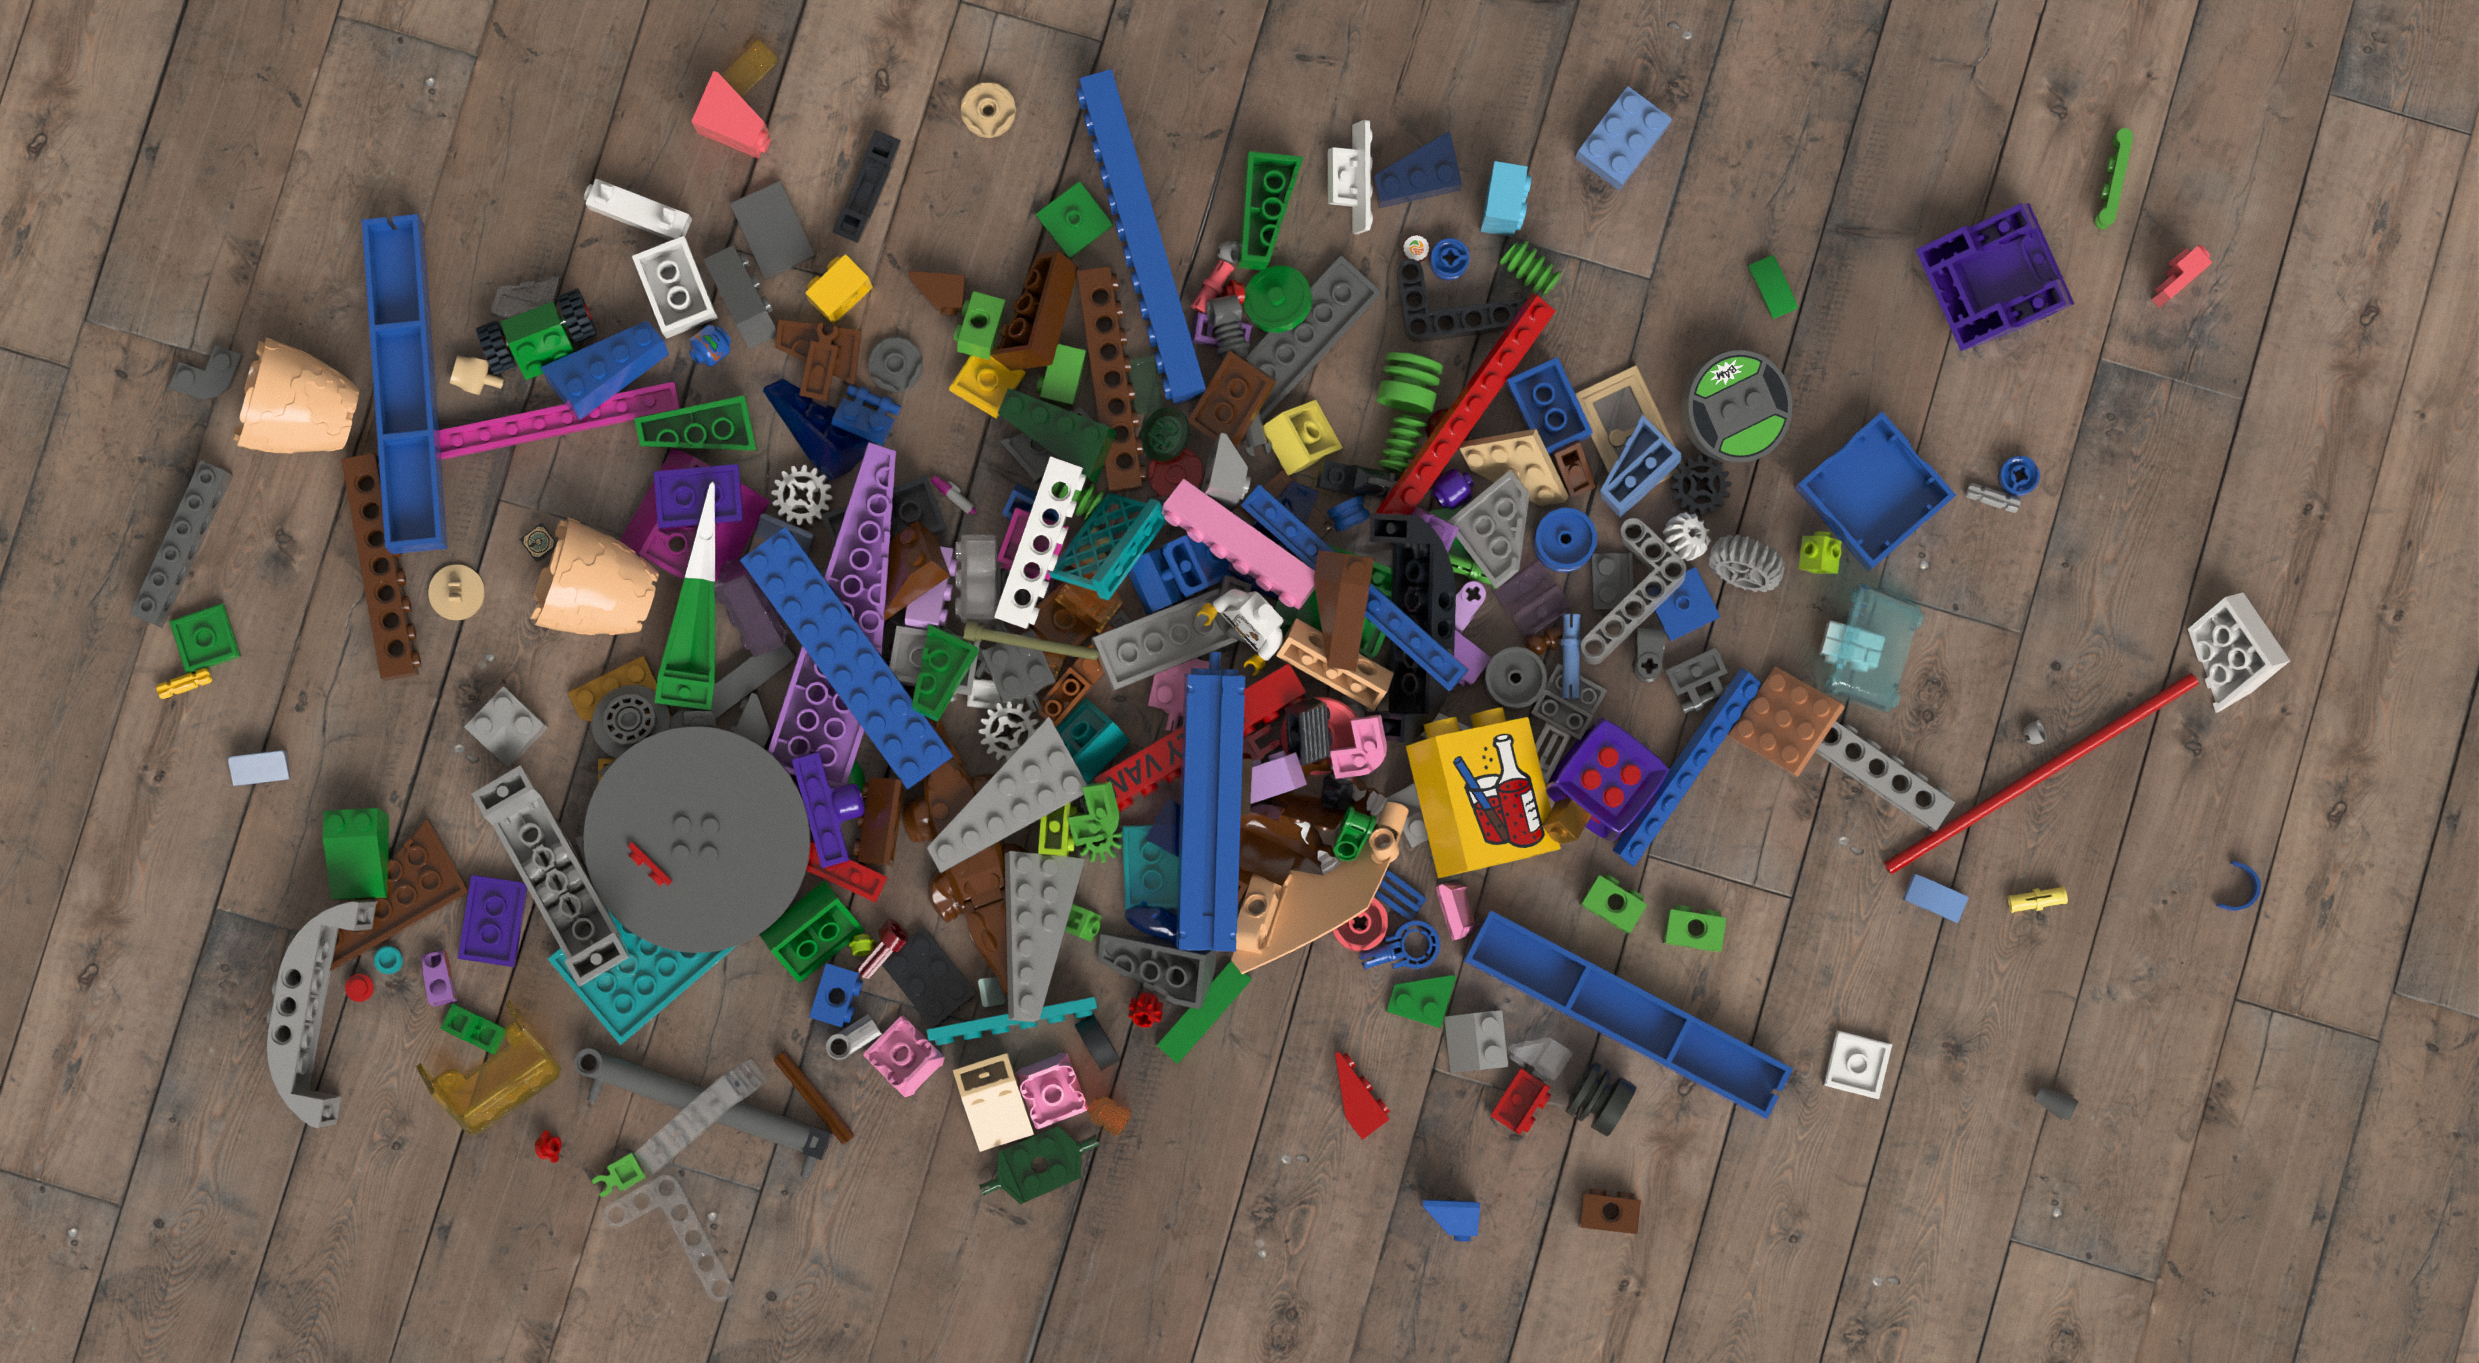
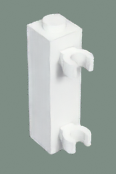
[584,179,692,241]

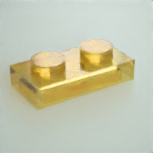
[721,39,779,98]

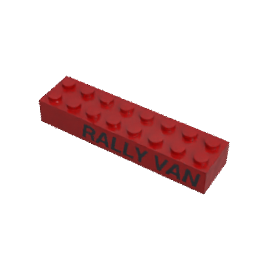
[1094,663,1306,812]

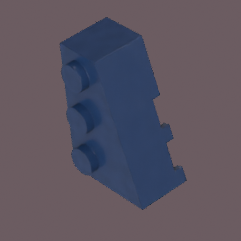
[1373,131,1462,208]

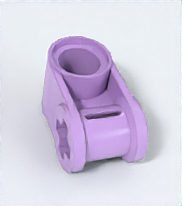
[1455,581,1486,634]

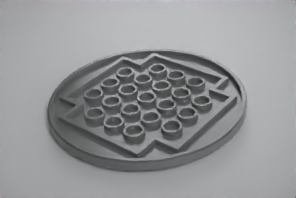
[583,726,811,953]

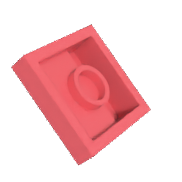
[2151,244,2213,308]

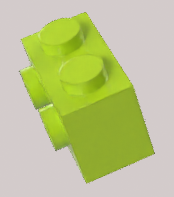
[1038,801,1078,857]

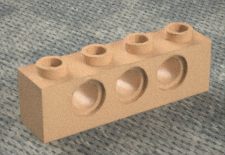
[1276,618,1394,711]

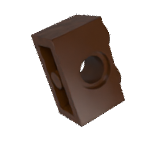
[1579,1188,1641,1234]

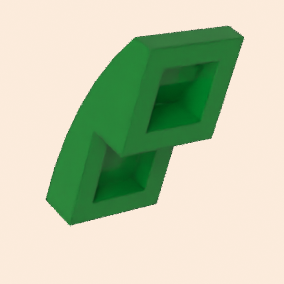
[1748,255,1798,320]
[440,1003,508,1055]

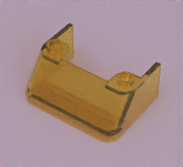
[416,1000,561,1135]

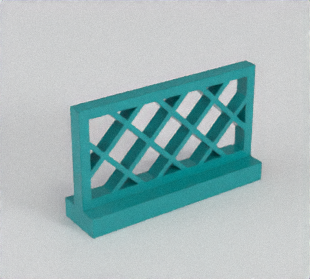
[1049,492,1166,600]

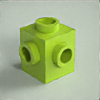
[1799,531,1842,574]

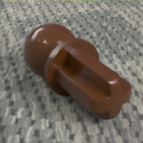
[1525,625,1572,656]

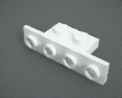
[1328,120,1373,234]

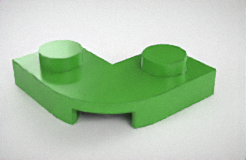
[1068,781,1119,844]

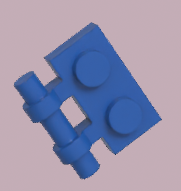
[831,384,902,446]

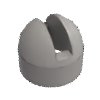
[1217,241,1239,263]
[2023,720,2047,744]

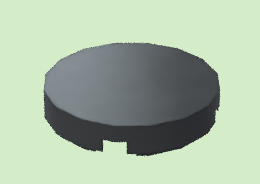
[868,336,924,393]

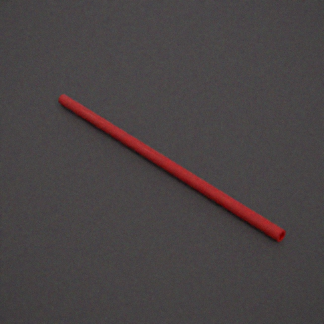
[1884,673,2199,874]

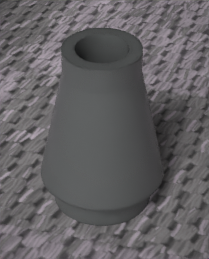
[2034,1086,2079,1121]

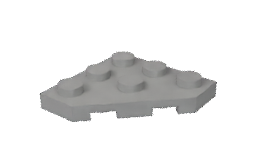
[1448,469,1530,588]

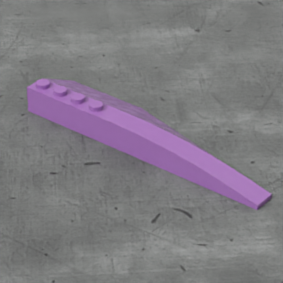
[767,442,896,788]

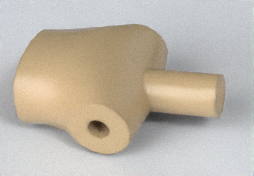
[449,355,504,395]

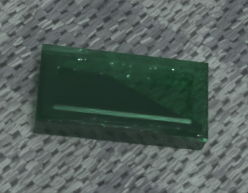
[1129,356,1163,415]

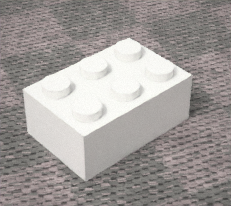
[632,236,718,339]

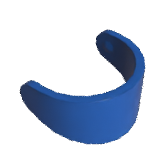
[2216,861,2261,911]

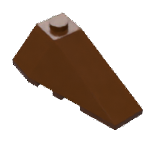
[1314,550,1375,672]

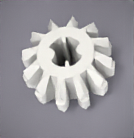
[1662,512,1711,561]

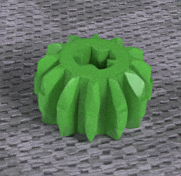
[1076,832,1123,863]

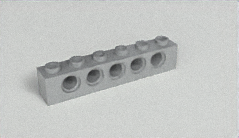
[1815,721,1955,832]

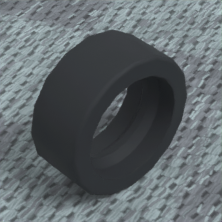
[1074,1014,1120,1071]

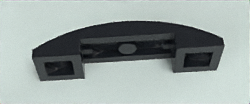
[832,129,901,243]

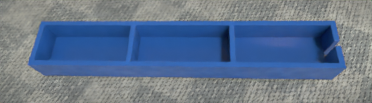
[1076,69,1206,406]
[362,214,448,554]
[1463,910,1793,1119]

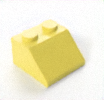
[1263,400,1343,476]

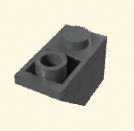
[729,693,773,750]

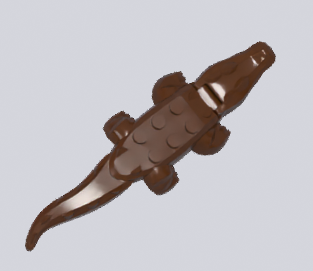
[889,642,1029,995]

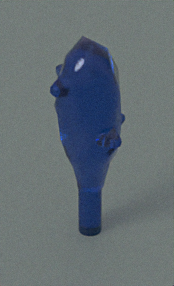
[1124,900,1177,944]

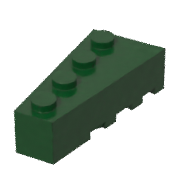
[998,388,1117,483]

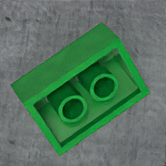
[759,880,865,983]

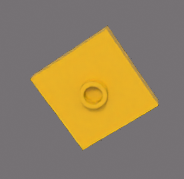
[949,355,1026,419]

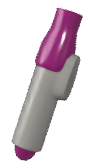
[930,475,976,515]

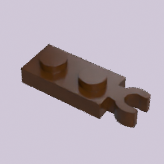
[799,322,839,401]

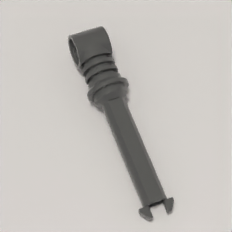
[1206,295,1272,457]

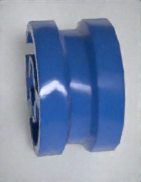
[1429,238,1470,281]
[1998,456,2040,496]
[1327,496,1371,533]

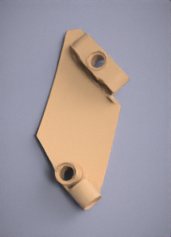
[1231,802,1409,974]

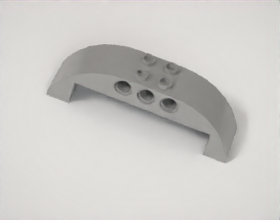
[471,765,629,987]
[267,900,377,1128]

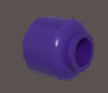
[1431,468,1475,510]

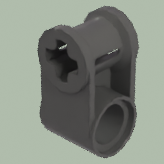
[1634,627,1665,683]

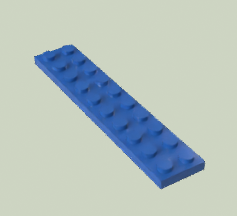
[740,526,954,789]

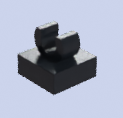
[1321,774,1353,811]

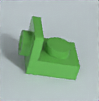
[1065,904,1102,942]

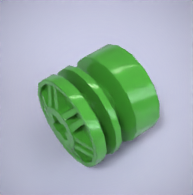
[1376,352,1443,414]

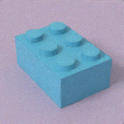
[1480,161,1532,237]

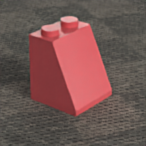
[691,71,771,159]

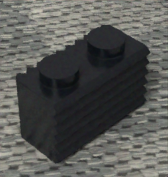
[1285,698,1332,765]

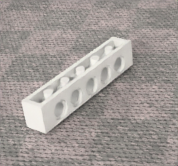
[994,457,1086,629]

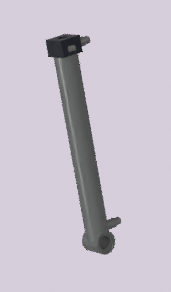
[574,1048,833,1179]

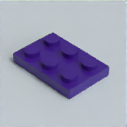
[654,464,744,529]
[458,875,528,967]

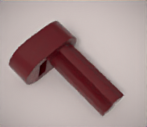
[856,919,908,979]

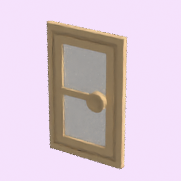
[1575,365,1685,484]

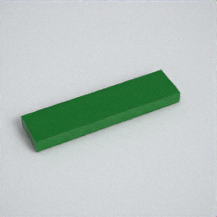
[1156,961,1252,1064]

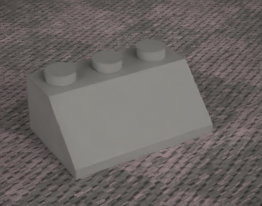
[1201,433,1251,512]

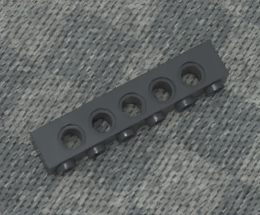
[129,460,233,628]

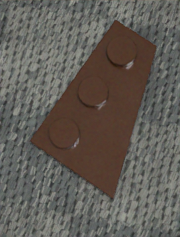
[775,320,862,386]

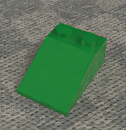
[323,808,389,900]

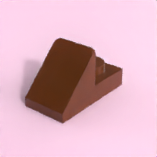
[1552,440,1596,499]

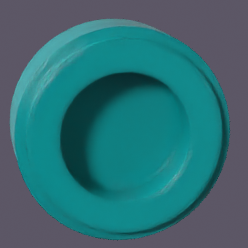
[374,946,404,974]

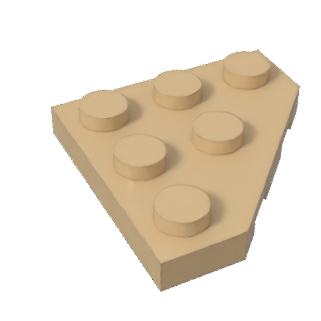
[1460,429,1568,506]

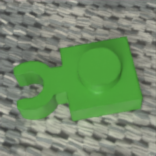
[592,1153,646,1197]

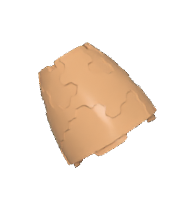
[232,338,359,454]
[530,518,659,635]

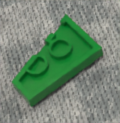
[912,624,979,722]

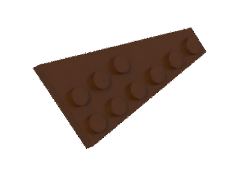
[330,819,469,972]

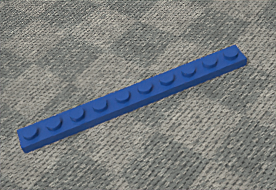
[1241,484,1469,691]

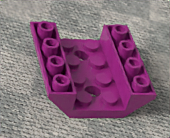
[620,448,770,599]

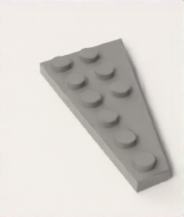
[1005,851,1085,1022]

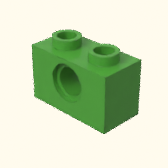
[954,291,1005,360]
[1580,874,1648,934]
[1663,905,1726,952]

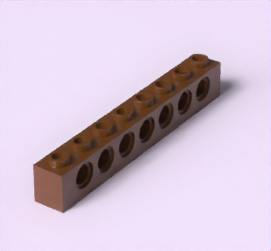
[1077,266,1147,494]
[341,453,422,681]

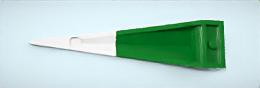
[655,481,716,711]

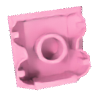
[1436,882,1480,941]
[863,1015,945,1097]
[1015,1053,1089,1129]

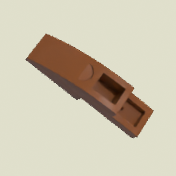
[1036,623,1116,728]

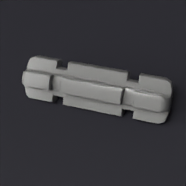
[1966,483,2021,513]

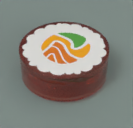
[1402,234,1430,263]

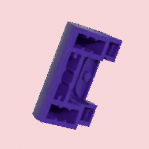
[1916,203,2075,351]

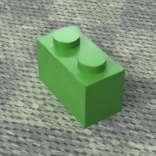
[1036,344,1086,408]

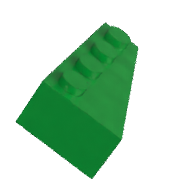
[1237,151,1304,270]
[634,395,758,451]

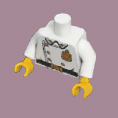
[1196,589,1283,676]

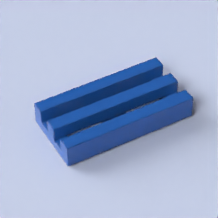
[1375,870,1426,921]

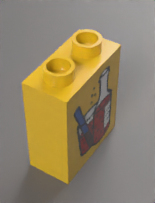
[1406,707,1561,878]

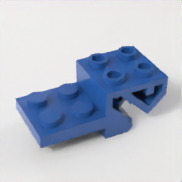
[1128,535,1239,615]

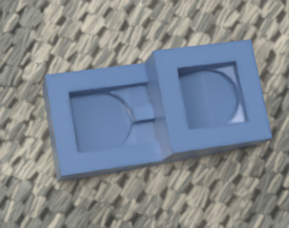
[1902,873,1969,923]

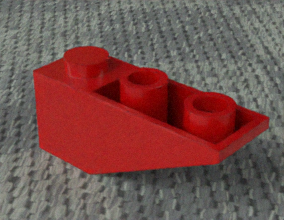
[1335,1051,1390,1140]

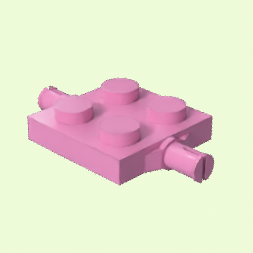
[1147,658,1209,732]

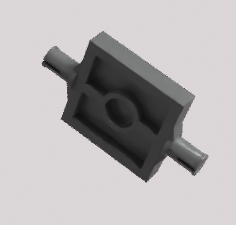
[981,621,1056,713]

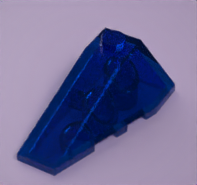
[763,379,877,481]

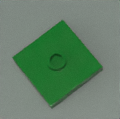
[1035,181,1113,260]

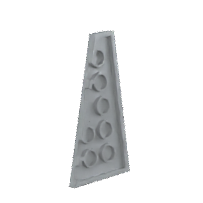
[927,717,1087,873]

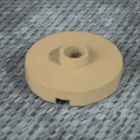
[961,82,1016,138]

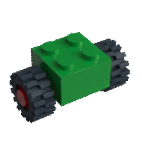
[476,288,597,380]

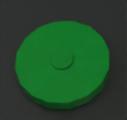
[1243,265,1313,333]

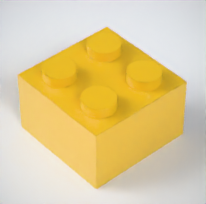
[805,254,873,326]

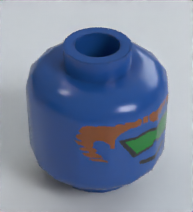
[689,325,732,367]

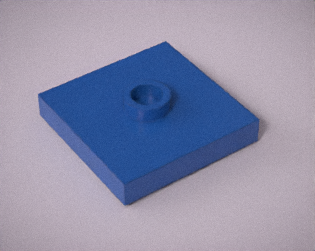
[1646,567,1721,642]

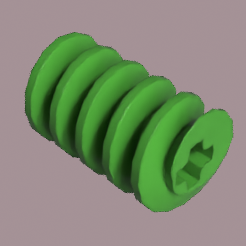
[1499,241,1562,299]
[1378,413,1428,475]
[1052,479,1104,522]

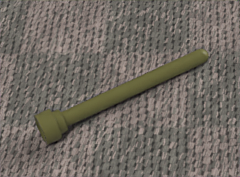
[963,620,1099,660]

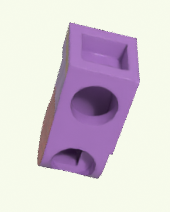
[421,950,459,1007]

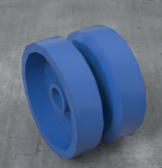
[1533,508,1597,573]

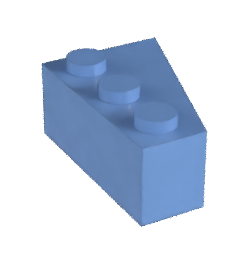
[1600,414,1681,518]

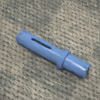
[1561,614,1582,700]

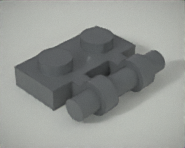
[1664,648,1731,714]

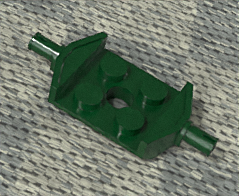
[979,1126,1100,1204]

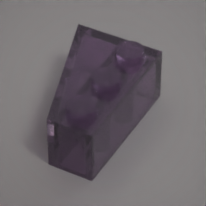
[714,553,787,658]

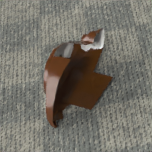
[1262,759,1388,831]
[1239,804,1341,887]

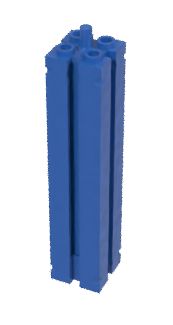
[1176,652,1245,952]

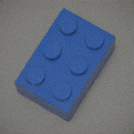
[1505,357,1593,456]

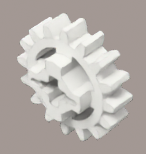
[771,465,833,527]
[979,701,1039,761]

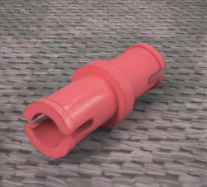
[1190,259,1234,314]

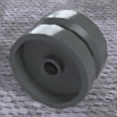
[1483,647,1547,712]

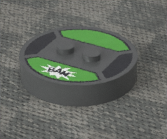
[1680,350,1792,463]

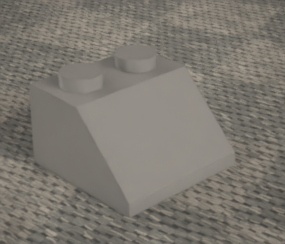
[1444,1010,1508,1073]

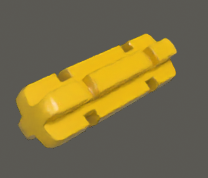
[156,668,212,699]

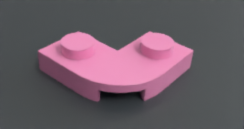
[1330,715,1387,779]

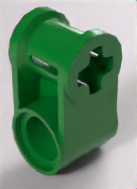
[1333,806,1377,861]

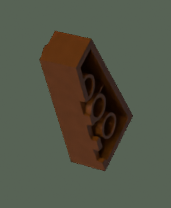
[990,251,1079,371]

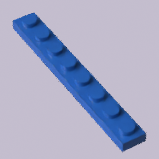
[1612,668,1762,867]

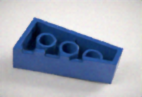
[540,321,669,420]

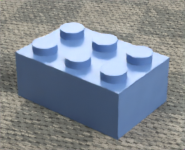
[1575,86,1672,191]

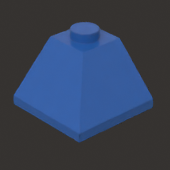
[1420,1199,1480,1241]

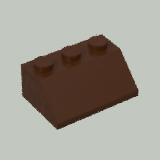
[854,777,905,867]

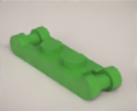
[2094,128,2133,230]

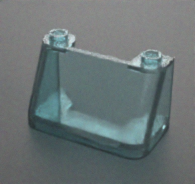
[1823,583,1925,713]

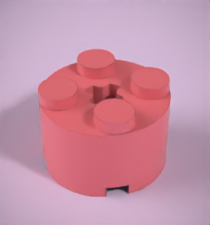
[1332,898,1388,952]

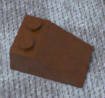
[883,521,951,621]

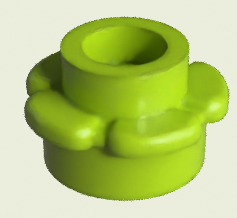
[849,934,876,957]

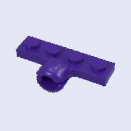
[792,751,864,868]

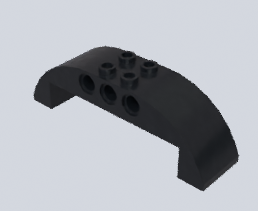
[1365,513,1456,743]

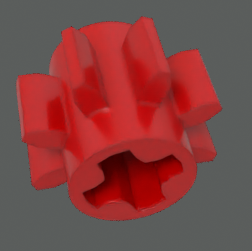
[1128,993,1163,1028]

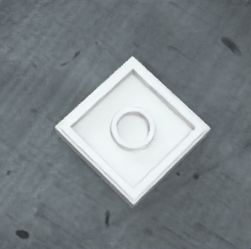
[1823,1030,1892,1099]

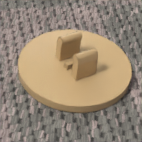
[428,565,485,621]

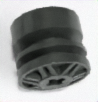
[1565,1062,1637,1137]

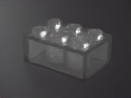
[955,535,998,625]

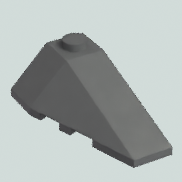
[1098,932,1217,1009]

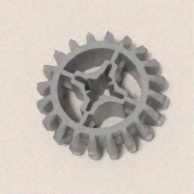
[1709,535,1785,592]

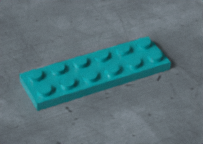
[927,997,1098,1046]

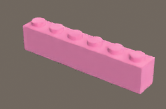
[1162,479,1315,610]

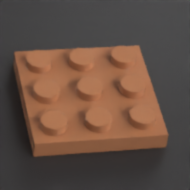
[1729,666,1845,777]

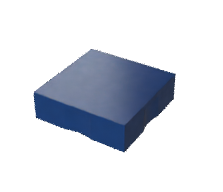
[1794,411,1956,571]

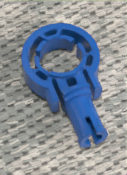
[1359,921,1440,970]

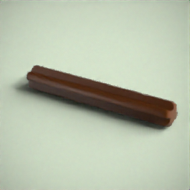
[773,1051,854,1144]

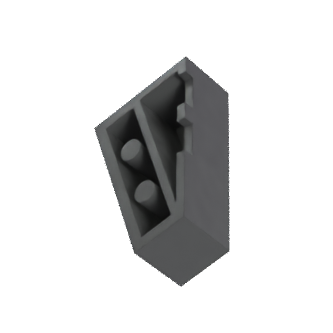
[704,245,777,350]

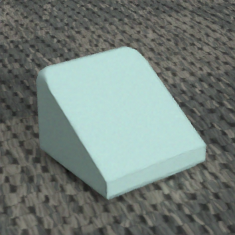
[978,977,1005,1008]

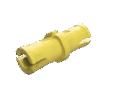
[2008,886,2068,913]

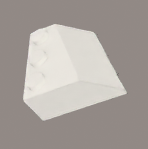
[2188,593,2290,713]

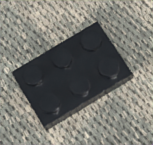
[882,927,977,1028]

